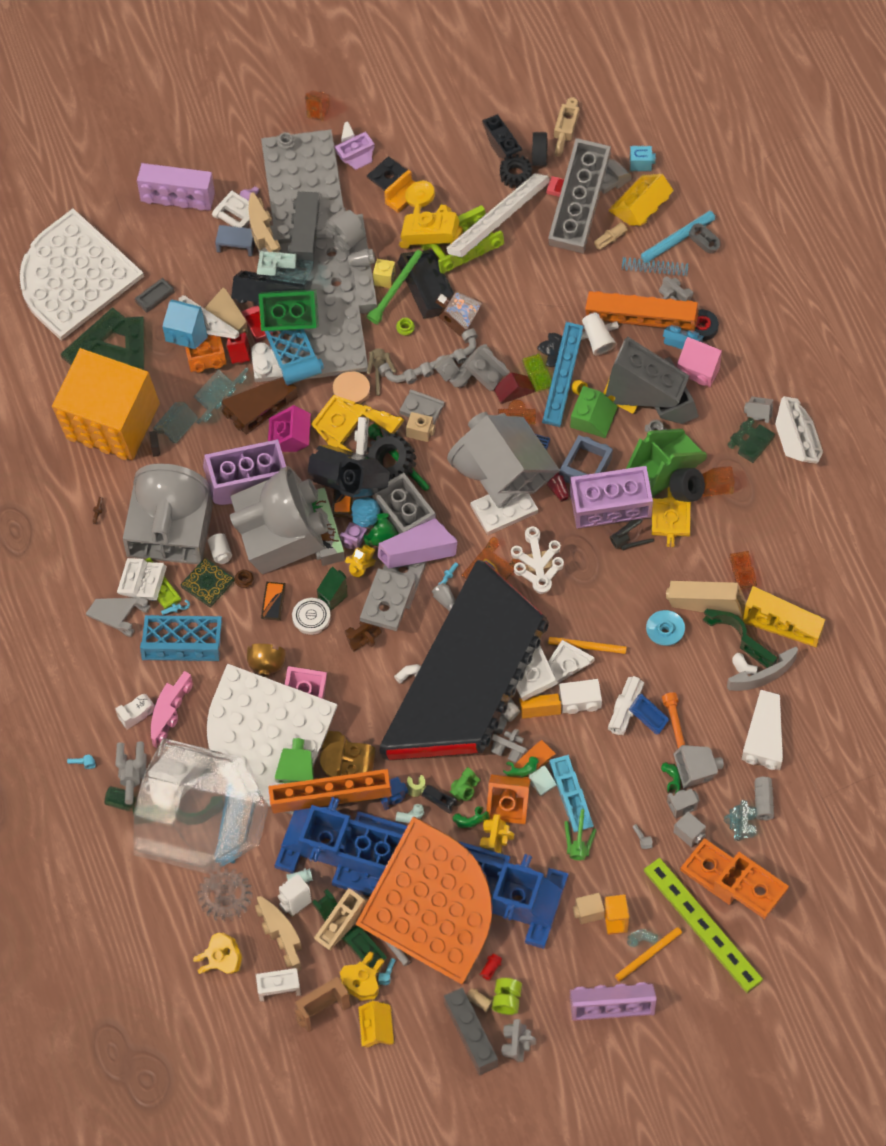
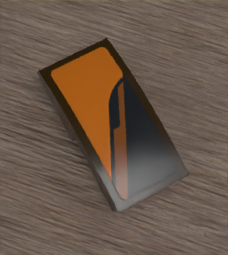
[332,489,353,517]
[261,581,286,621]

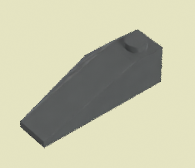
[655,357,699,424]

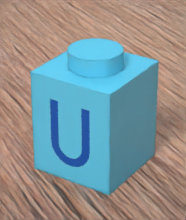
[630,146,656,171]

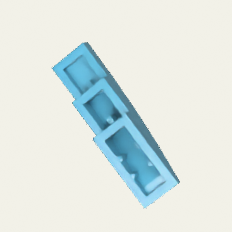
[549,755,593,833]

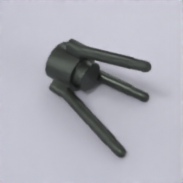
[610,519,654,551]

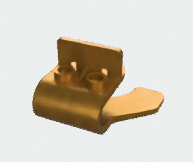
[320,731,376,777]

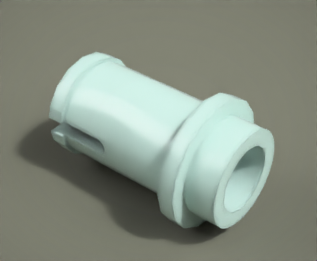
[286,868,313,884]

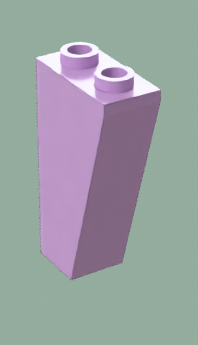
[378,518,457,569]

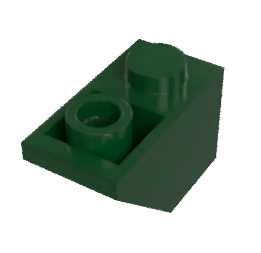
[317,566,348,610]

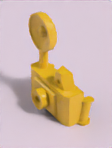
[399,181,463,249]

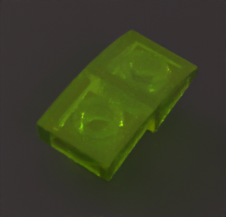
[522,353,552,392]

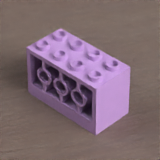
[570,466,653,529]

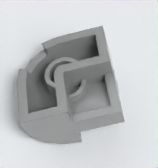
[601,159,632,194]

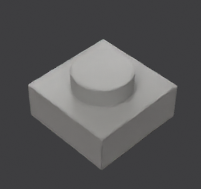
[433,355,460,381]

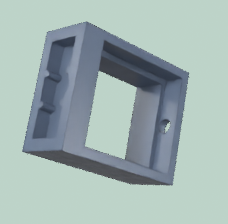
[559,435,613,484]

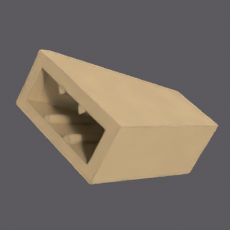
[204,288,248,338]

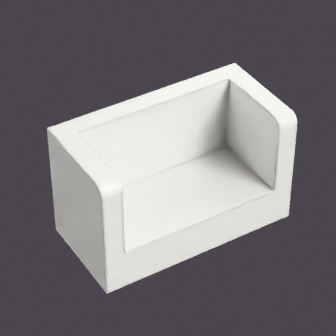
[256,968,301,1001]

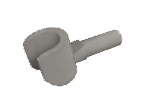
[633,824,653,849]

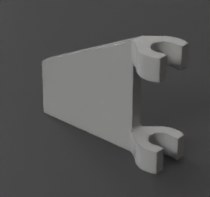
[86,598,151,637]

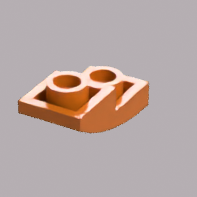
[514,740,556,778]

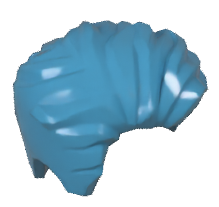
[352,497,381,528]

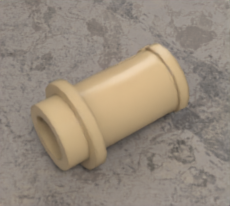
[467,988,493,1012]

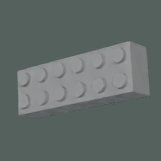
[548,138,611,254]

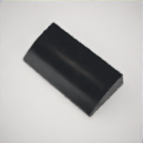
[397,250,454,319]

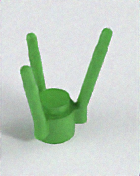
[564,809,597,861]

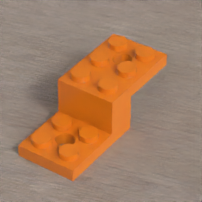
[680,838,789,919]

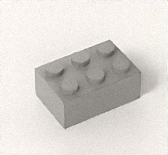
[372,473,436,534]

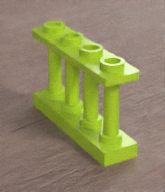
[420,205,504,274]

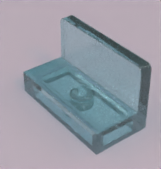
[153,402,198,443]

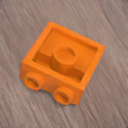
[185,334,227,372]

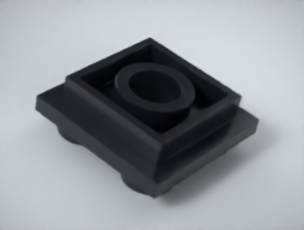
[367,156,407,191]

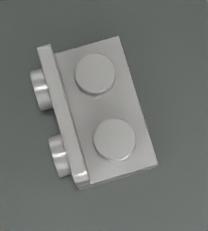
[464,348,510,391]

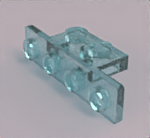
[194,367,249,424]

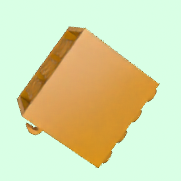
[52,348,160,461]

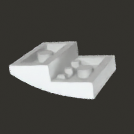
[117,558,167,601]

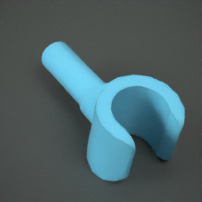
[67,755,96,769]
[378,958,396,985]

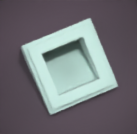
[529,766,556,796]

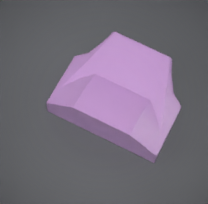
[335,132,374,170]

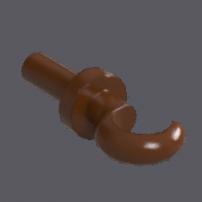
[93,497,103,524]

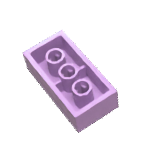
[137,163,215,210]

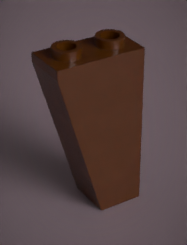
[221,377,298,435]

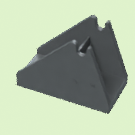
[606,336,690,408]

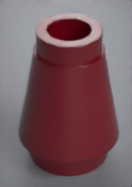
[547,472,570,502]

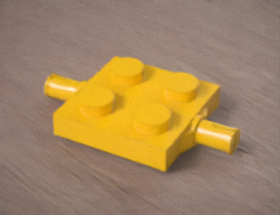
[652,487,690,547]

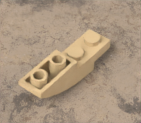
[248,192,281,253]
[255,896,302,972]

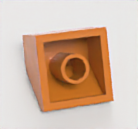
[487,774,531,824]

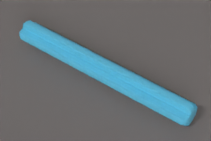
[641,211,715,263]

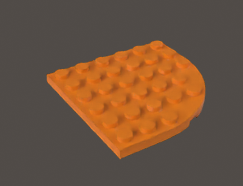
[355,816,492,984]

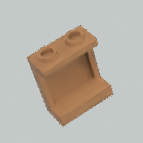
[294,976,350,1032]

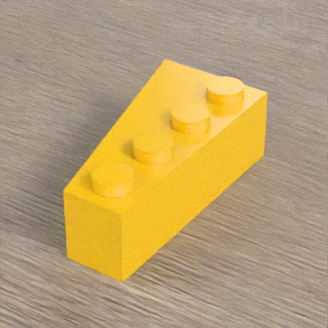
[743,586,825,647]

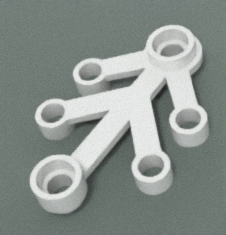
[511,526,564,594]

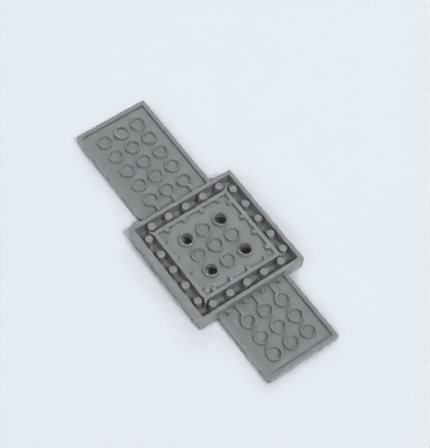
[259,129,377,380]

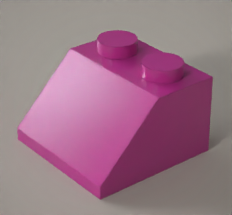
[268,405,311,452]

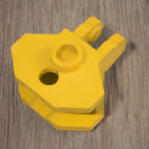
[193,932,243,974]
[340,951,385,1001]

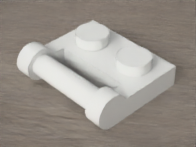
[212,191,250,228]

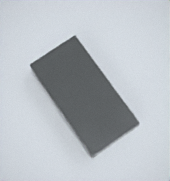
[135,278,175,313]

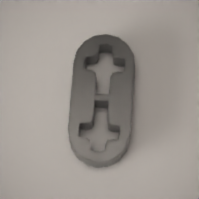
[689,223,720,254]

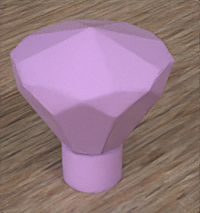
[240,187,259,201]

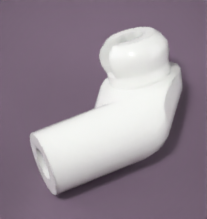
[732,653,758,675]
[394,664,421,683]

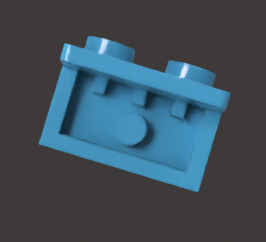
[663,325,704,349]

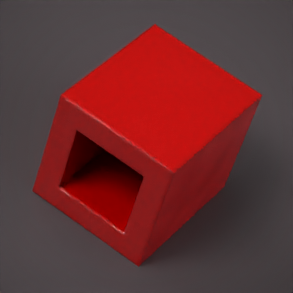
[227,332,251,364]

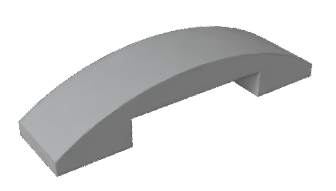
[727,647,798,691]

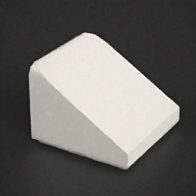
[342,122,354,143]

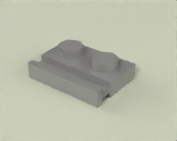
[400,389,444,425]

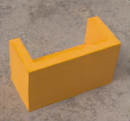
[604,895,629,935]

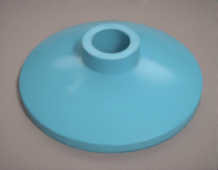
[646,610,685,646]

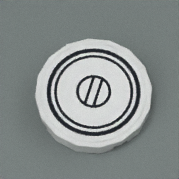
[292,598,331,635]

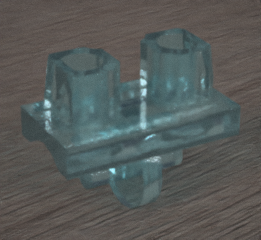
[724,800,757,841]

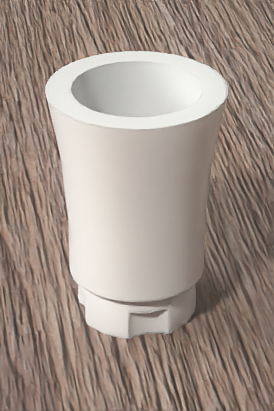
[582,313,617,355]

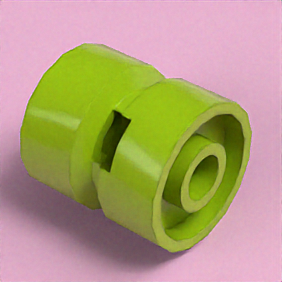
[492,978,522,1015]

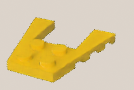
[311,395,404,452]

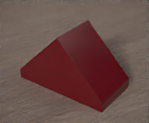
[494,372,535,404]

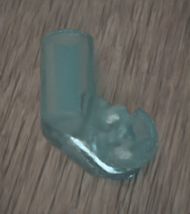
[627,929,658,947]

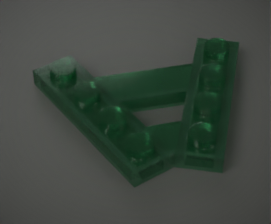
[60,307,144,370]

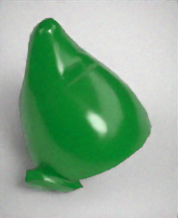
[364,513,399,547]

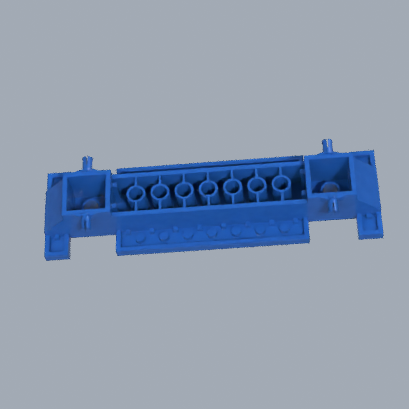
[275,797,568,949]

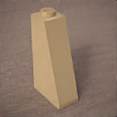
[666,581,746,619]

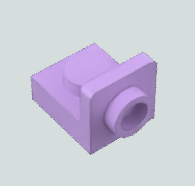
[340,522,367,550]

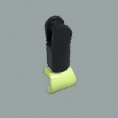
[406,775,458,814]

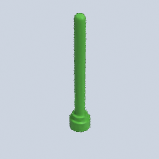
[366,250,422,325]

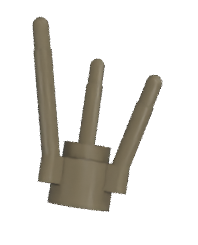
[367,348,396,396]

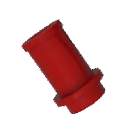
[479,953,503,981]

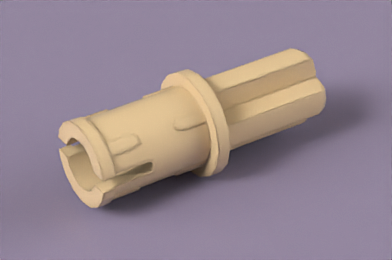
[594,222,627,250]

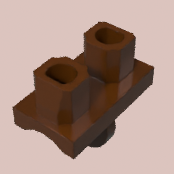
[344,621,382,652]

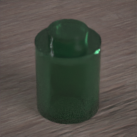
[104,786,136,811]

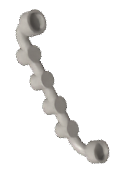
[378,329,478,384]

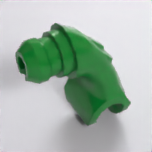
[503,756,539,777]
[661,762,681,793]
[452,806,489,828]

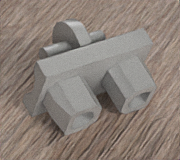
[659,276,693,301]
[491,728,529,763]
[502,1019,537,1062]

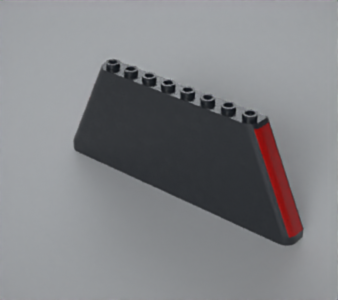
[379,560,549,761]

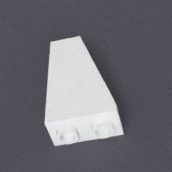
[742,690,783,770]

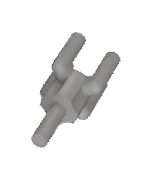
[116,741,147,805]

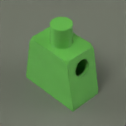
[275,738,314,783]

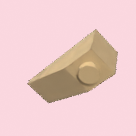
[314,888,368,950]

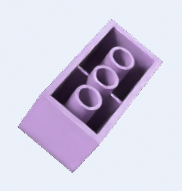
[203,439,286,505]

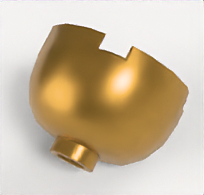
[247,643,286,677]

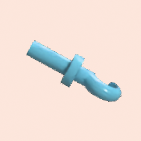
[438,562,458,585]
[161,600,190,615]

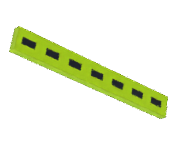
[644,858,763,993]

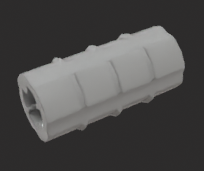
[754,777,774,821]

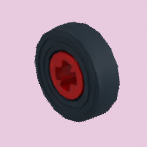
[687,309,719,341]

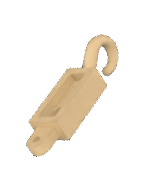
[554,97,579,157]

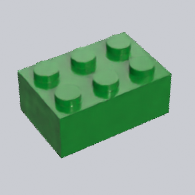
[259,289,319,331]

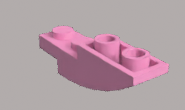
[151,671,193,748]

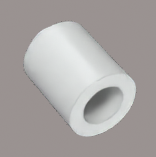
[208,533,232,564]

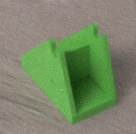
[626,429,707,498]

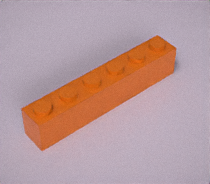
[585,291,698,331]
[268,769,392,814]

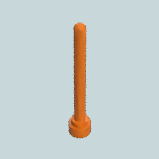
[662,692,685,748]

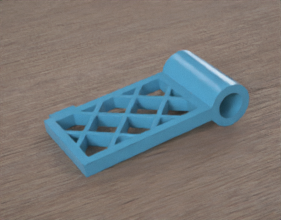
[265,329,324,385]

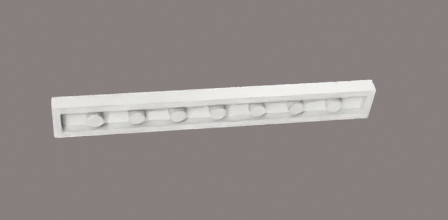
[447,173,550,257]

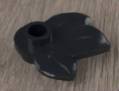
[537,333,562,367]

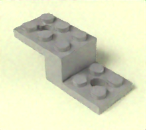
[360,561,427,631]

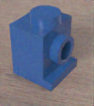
[379,777,409,810]

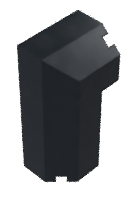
[308,445,390,497]

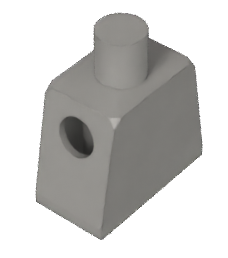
[674,745,724,788]

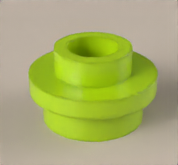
[396,318,415,336]

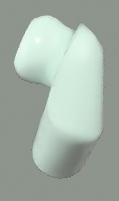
[396,804,424,823]

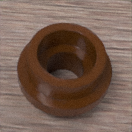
[235,570,254,588]

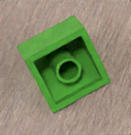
[570,386,618,438]

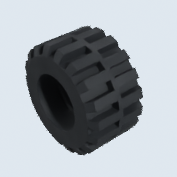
[365,433,417,481]

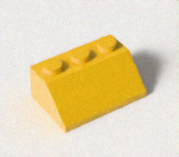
[608,174,674,226]

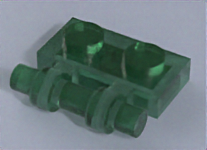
[727,418,775,463]

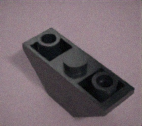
[482,114,522,158]

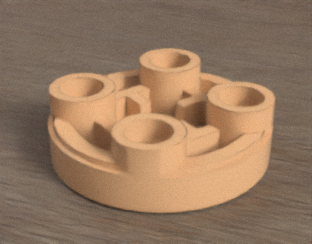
[333,371,370,404]

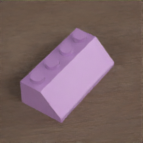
[570,982,656,1021]

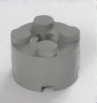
[325,208,366,252]

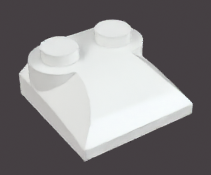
[251,343,290,383]

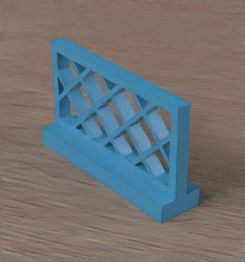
[140,615,222,661]

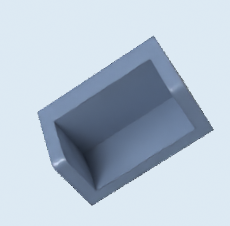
[215,225,255,256]

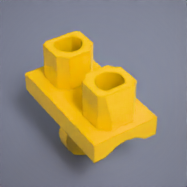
[345,545,376,577]
[480,814,514,854]

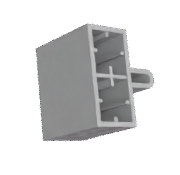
[447,412,560,508]
[123,464,213,565]
[230,466,328,575]

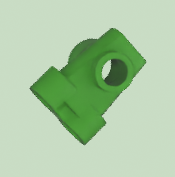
[449,767,481,801]

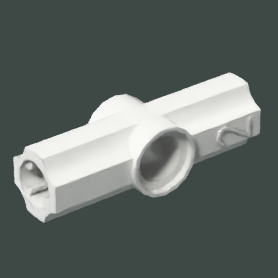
[608,676,644,735]

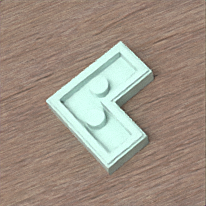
[257,251,297,276]

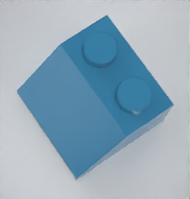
[162,300,208,349]

